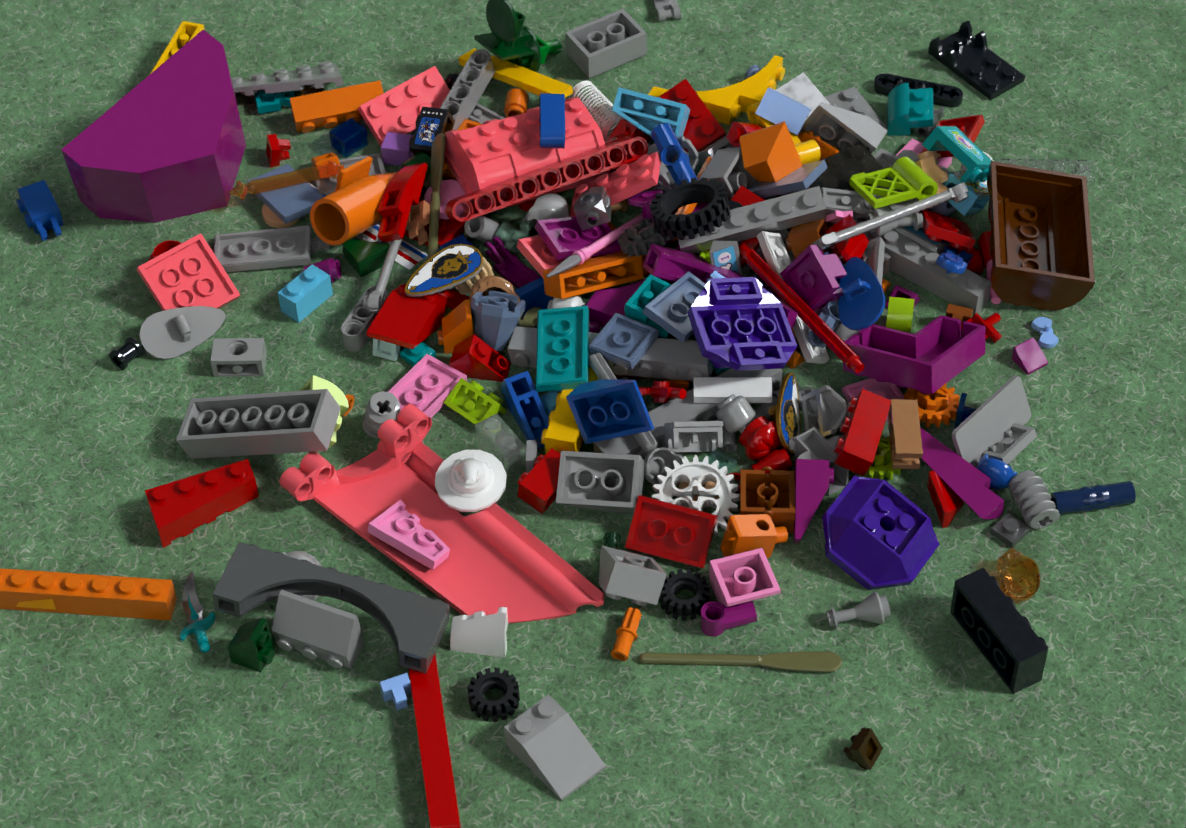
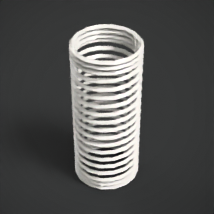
[569,80,621,140]

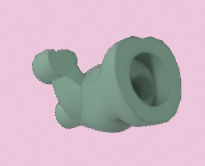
[495,219,532,252]

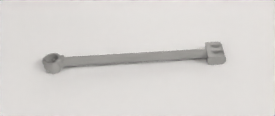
[811,183,969,250]
[364,205,414,313]

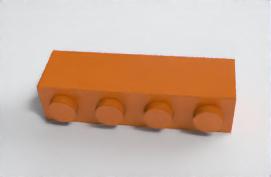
[290,80,384,133]
[543,251,643,299]

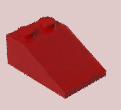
[366,284,447,349]

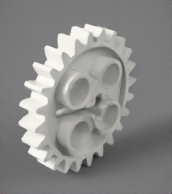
[652,455,740,536]

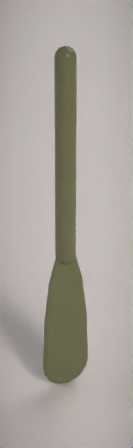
[427,133,446,260]
[639,651,842,672]

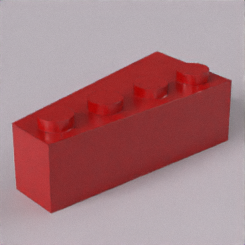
[145,459,259,548]

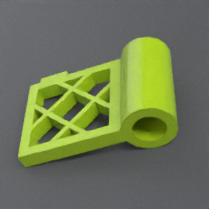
[849,157,938,209]

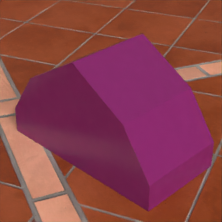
[61,30,246,223]

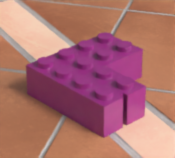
[843,315,985,394]

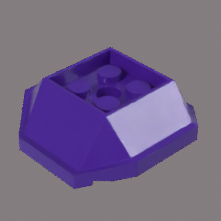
[687,277,797,371]
[822,476,940,590]

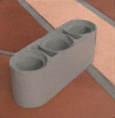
[341,286,387,352]

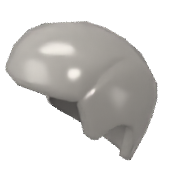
[644,447,683,485]

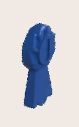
[936,246,973,274]

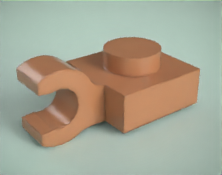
[406,200,430,245]

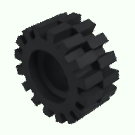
[660,569,709,621]
[467,668,520,722]

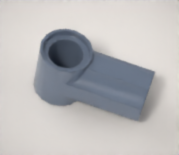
[807,300,841,348]

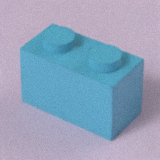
[278,264,333,323]

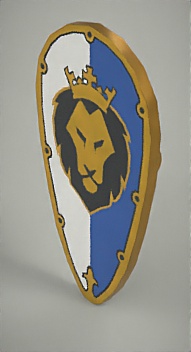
[768,373,801,454]

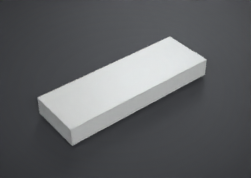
[693,377,772,403]

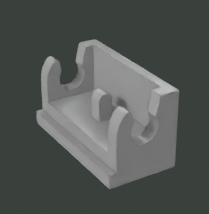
[664,421,723,453]

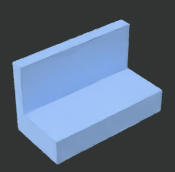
[755,88,812,135]

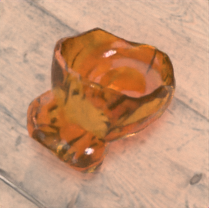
[996,548,1040,602]

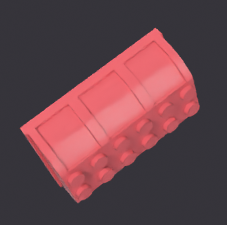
[444,97,610,210]

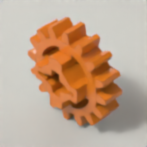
[904,383,960,428]

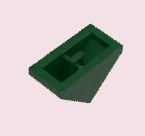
[342,239,390,277]

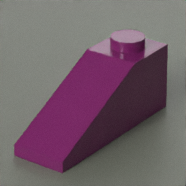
[793,459,834,544]

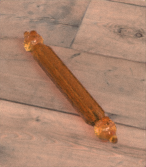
[228,160,344,200]

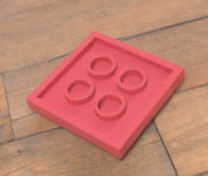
[137,233,240,311]

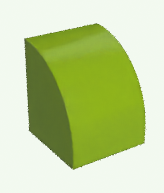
[886,296,915,333]

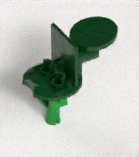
[474,0,562,72]

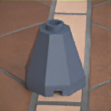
[471,291,526,353]

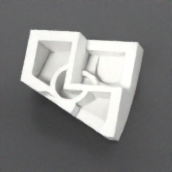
[450,607,508,658]

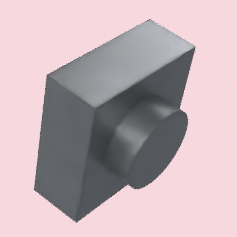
[991,513,1030,548]

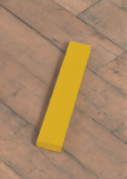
[458,48,573,98]

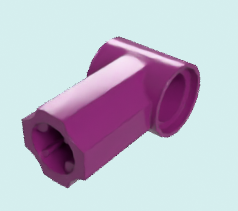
[700,601,757,637]

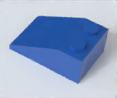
[566,379,654,444]

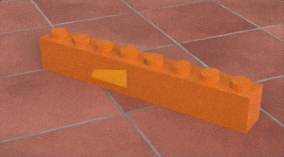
[0,568,177,621]

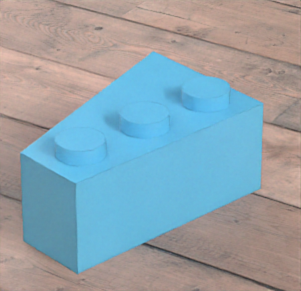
[612,87,690,139]

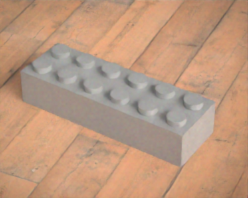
[176,389,341,459]

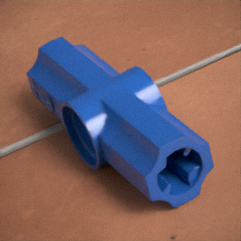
[650,123,699,185]

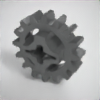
[618,218,671,257]

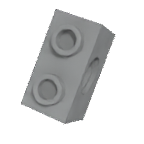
[210,338,267,377]

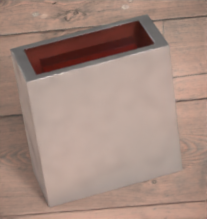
[776,72,830,119]

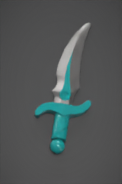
[180,572,216,653]

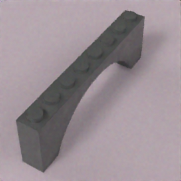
[212,542,450,674]

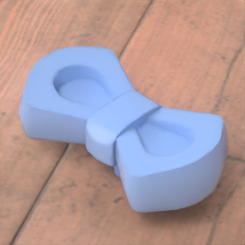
[1031,317,1059,349]

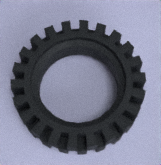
[650,178,731,240]

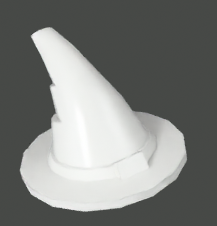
[435,450,507,512]

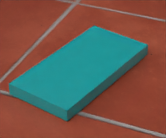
[536,306,589,392]

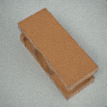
[887,399,923,469]

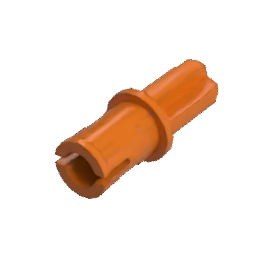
[611,607,642,661]

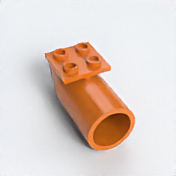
[310,156,397,245]

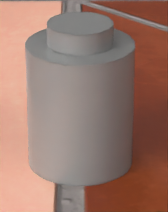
[465,216,500,244]

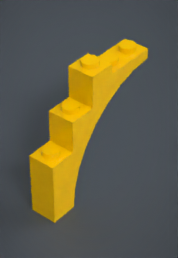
[648,55,785,125]

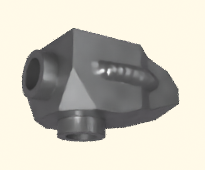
[574,186,612,231]

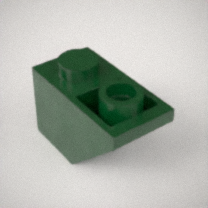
[227,618,275,672]

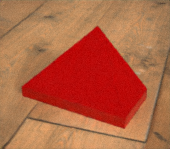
[927,471,964,528]

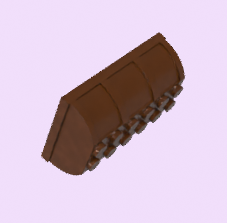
[987,161,1095,311]

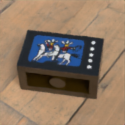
[409,107,455,157]

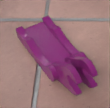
[484,237,541,289]

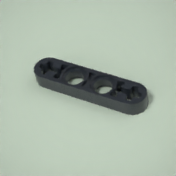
[874,73,963,108]

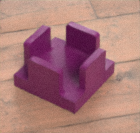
[780,245,847,311]

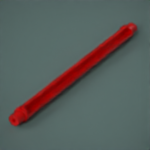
[739,244,865,373]

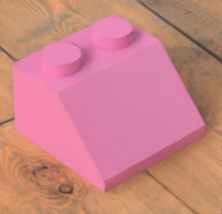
[709,548,781,607]

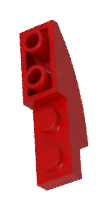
[377,163,428,242]

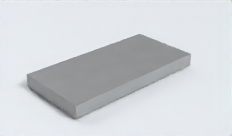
[213,225,312,272]

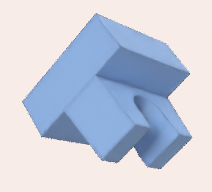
[380,673,411,710]

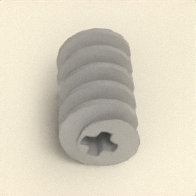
[362,392,400,438]
[1009,470,1060,529]

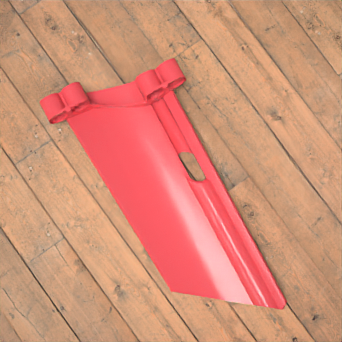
[279,404,605,624]

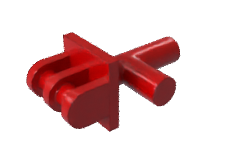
[961,313,1003,343]

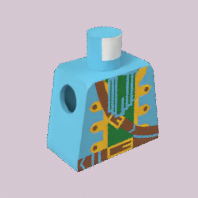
[941,166,990,216]

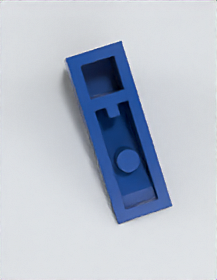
[500,371,549,450]

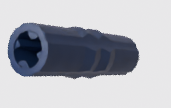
[1051,481,1136,514]

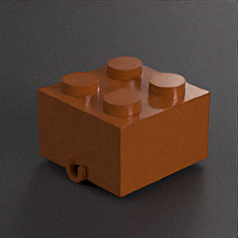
[739,466,795,533]

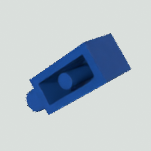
[16,180,64,241]

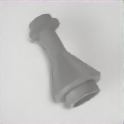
[866,208,923,238]
[826,592,890,629]

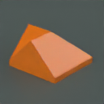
[739,121,803,182]

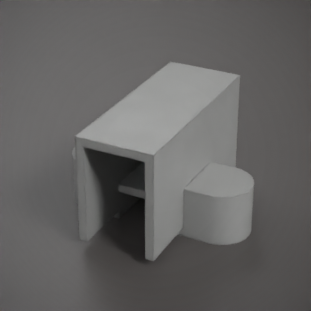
[794,427,849,496]

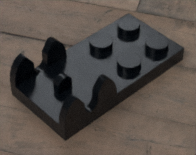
[928,20,1025,100]

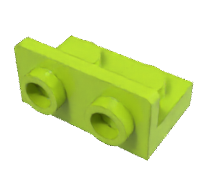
[443,378,507,431]

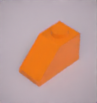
[437,300,473,354]

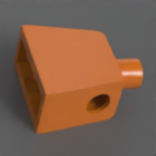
[720,514,788,558]

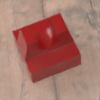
[265,134,291,168]

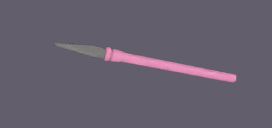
[546,213,644,278]

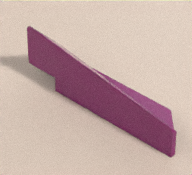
[920,427,1004,520]

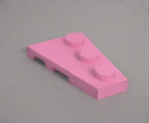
[367,500,450,570]

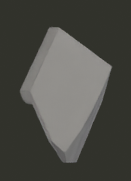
[802,385,847,439]

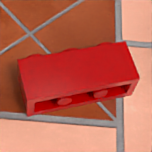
[833,389,892,476]

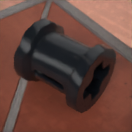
[109,337,143,370]

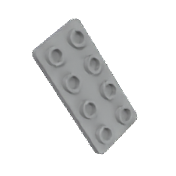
[952,376,1037,467]

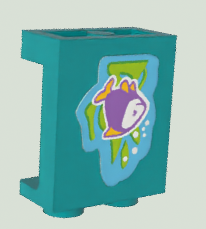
[922,126,992,183]

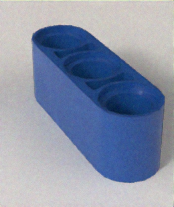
[540,93,565,149]

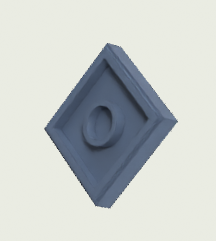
[588,313,660,370]

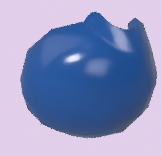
[976,454,1017,490]

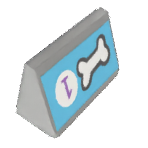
[709,240,744,277]

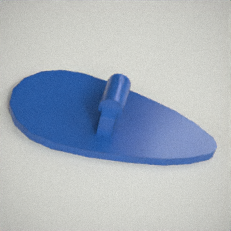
[838,257,885,331]

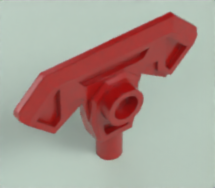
[638,381,687,403]

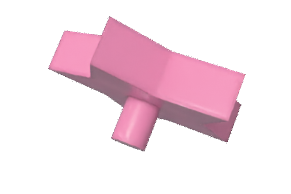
[825,210,853,224]

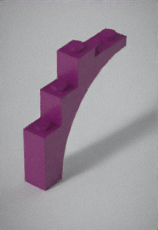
[643,244,798,329]

